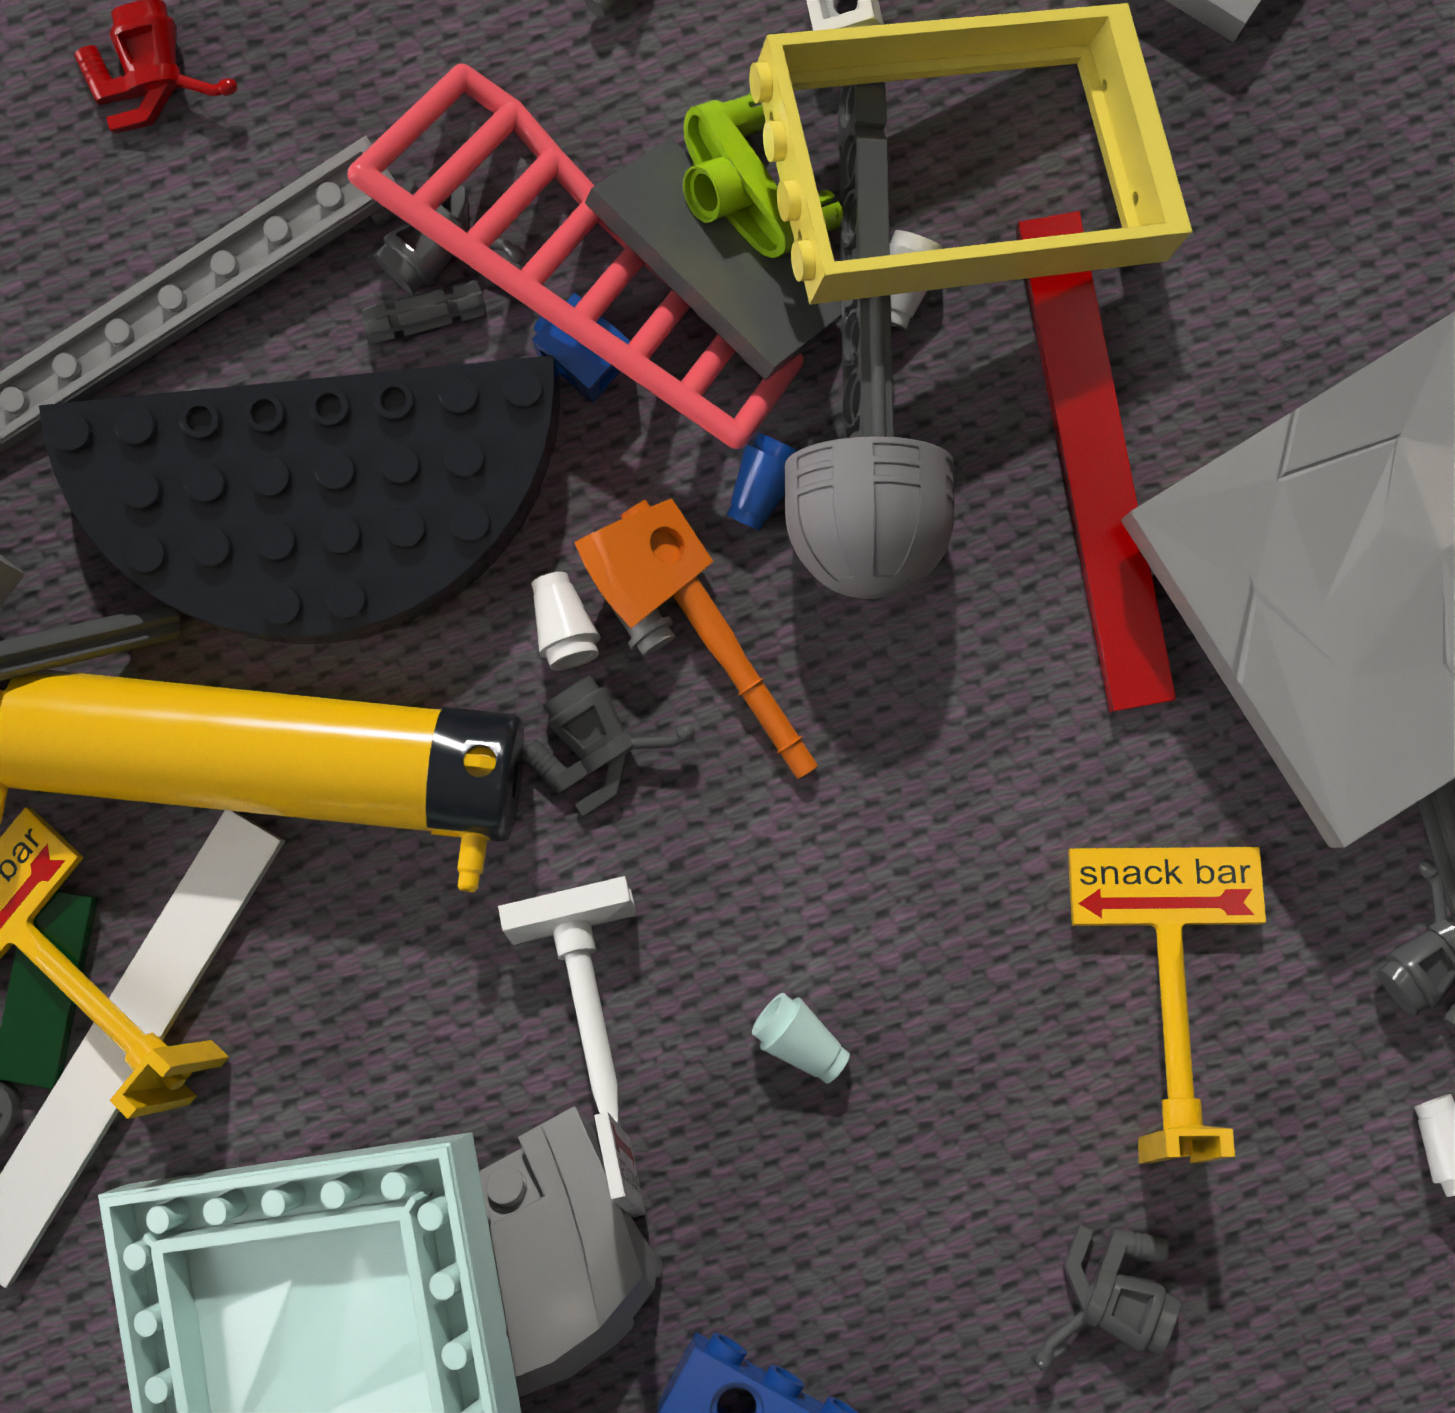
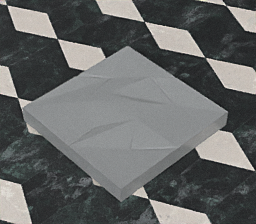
[1121,311,1455,848]

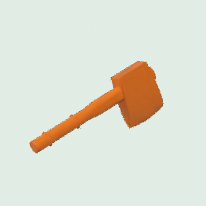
[574,498,818,779]

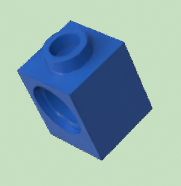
[532,293,630,404]

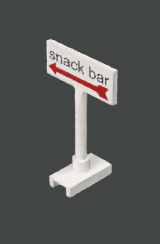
[498,876,646,1218]

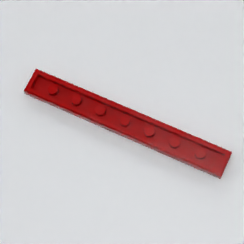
[1015,211,1176,712]

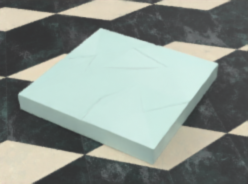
[98,1132,522,1413]

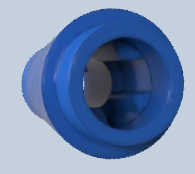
[726,432,798,531]

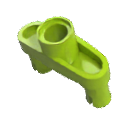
[683,92,843,258]

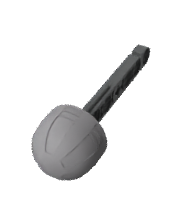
[785,82,955,599]

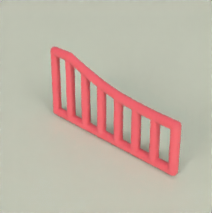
[347,64,804,449]

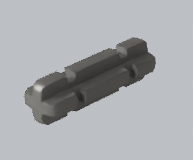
[362,280,486,344]

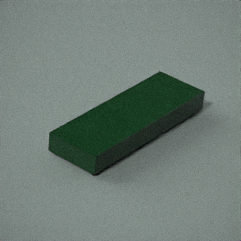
[0,890,99,1089]

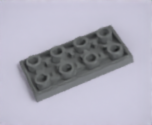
[585,138,842,380]

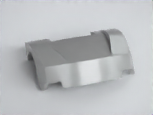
[479,1106,662,1397]

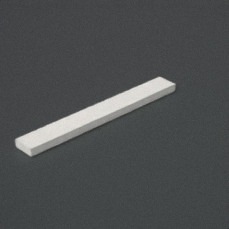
[0,810,285,1288]

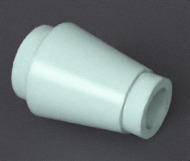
[752,993,850,1084]

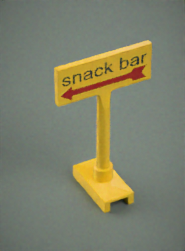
[0,807,229,1119]
[1068,847,1266,1164]

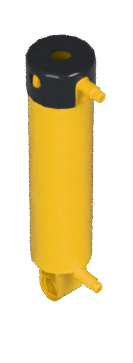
[0,670,524,892]

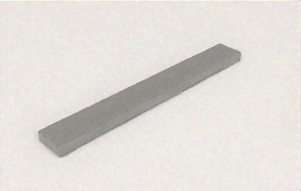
[0,135,397,453]

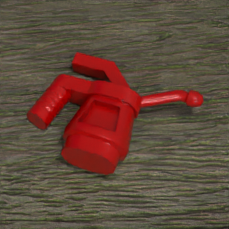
[74,0,238,133]

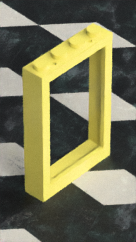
[749,3,1193,305]

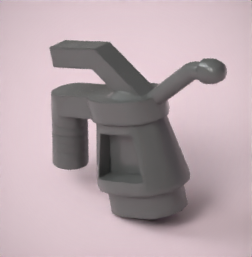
[370,164,526,295]
[523,675,695,816]
[1377,859,1455,1029]
[1036,1225,1181,1371]

